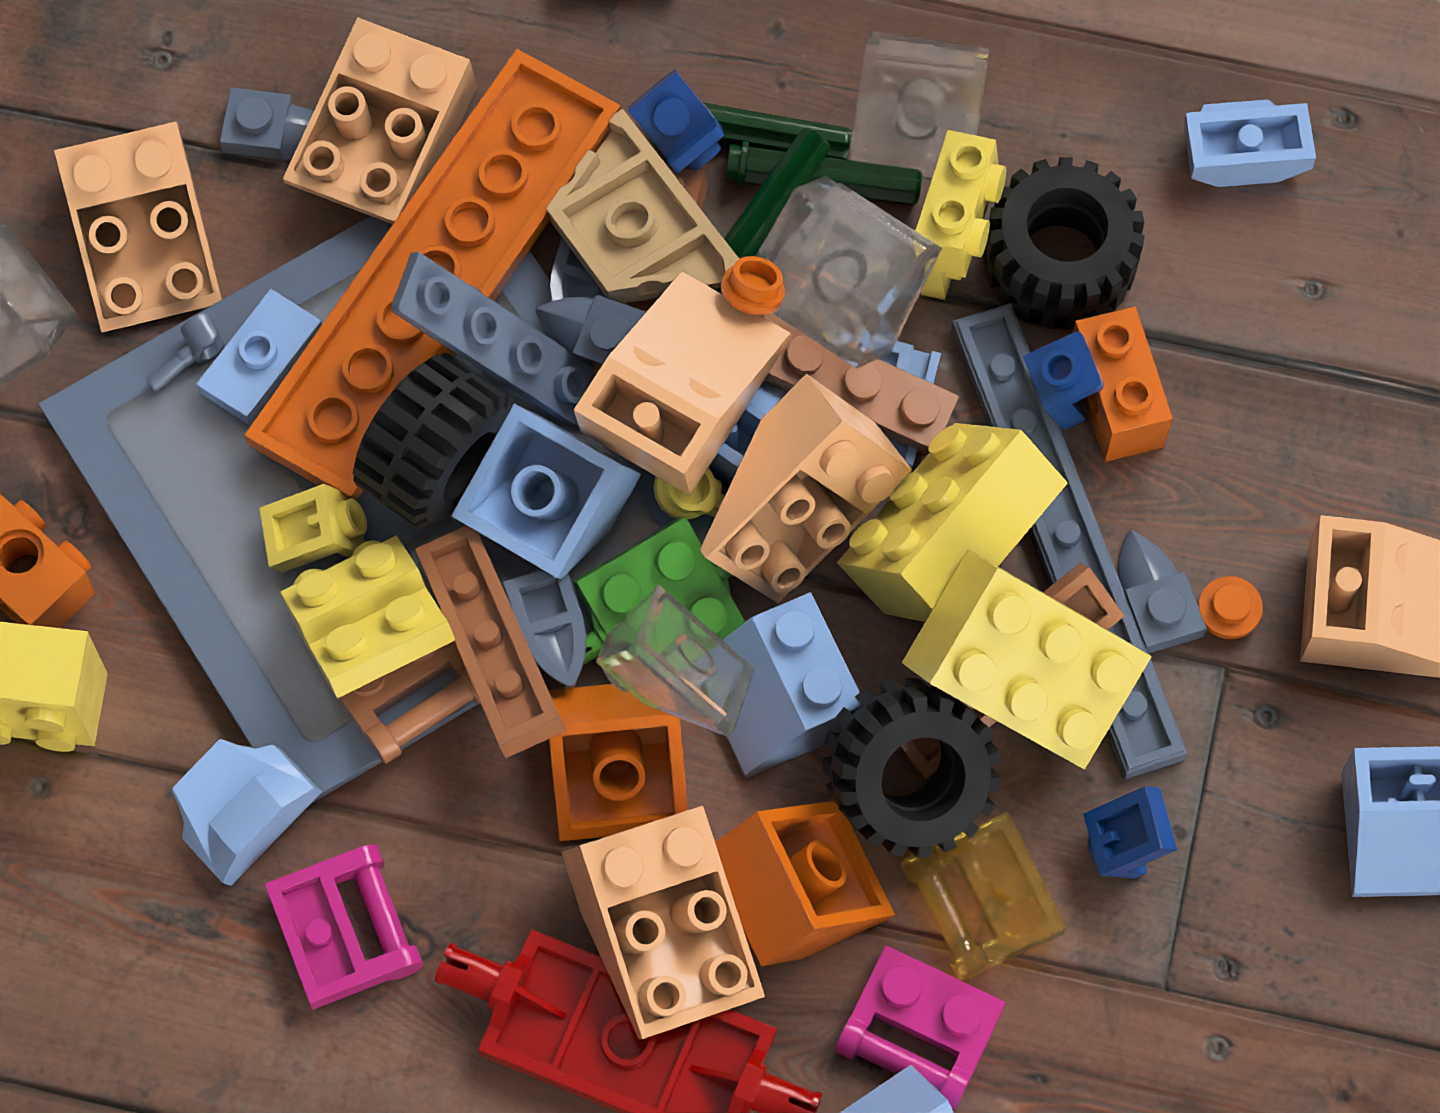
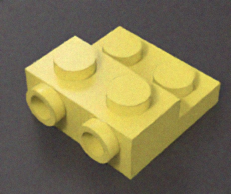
[913,130,1006,300]
[280,535,455,698]

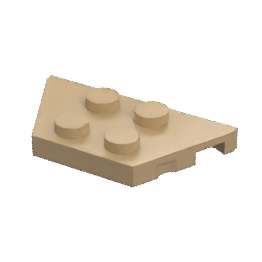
[546,109,739,304]

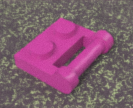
[265,844,424,1010]
[834,945,1006,1110]

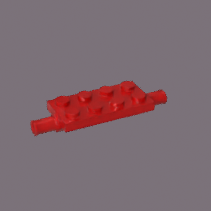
[434,929,823,1113]

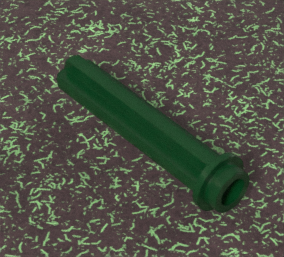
[703,102,852,159]
[714,127,830,294]
[726,140,922,205]

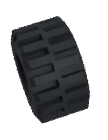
[983,157,1145,329]
[353,353,514,530]
[822,678,1002,858]

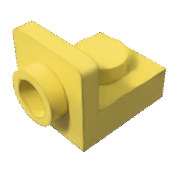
[259,484,367,573]

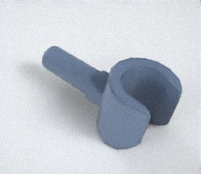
[146,313,224,392]

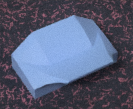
[1184,99,1316,187]
[171,739,322,886]

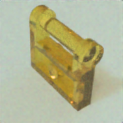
[901,812,1067,981]

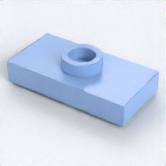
[196,289,322,425]

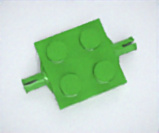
[571,517,745,682]

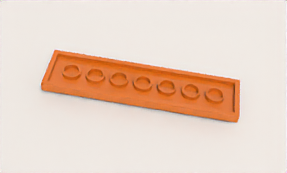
[244,49,621,501]

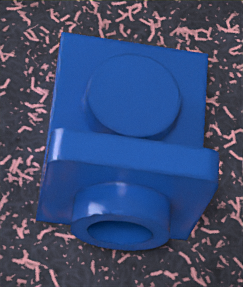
[628,69,724,174]
[1023,332,1104,430]
[1083,786,1177,879]

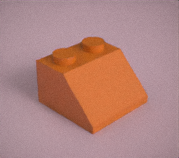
[548,678,688,842]
[715,801,895,967]

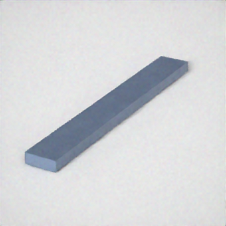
[951,303,1188,780]

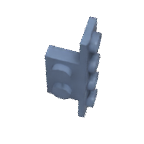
[391,252,594,426]

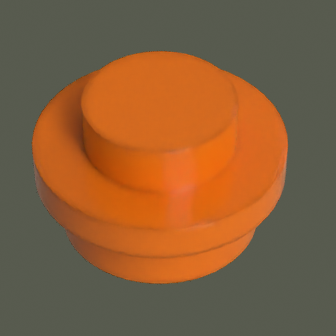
[721,256,785,315]
[1198,576,1263,639]

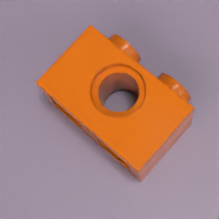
[1073,306,1173,462]
[0,494,96,628]

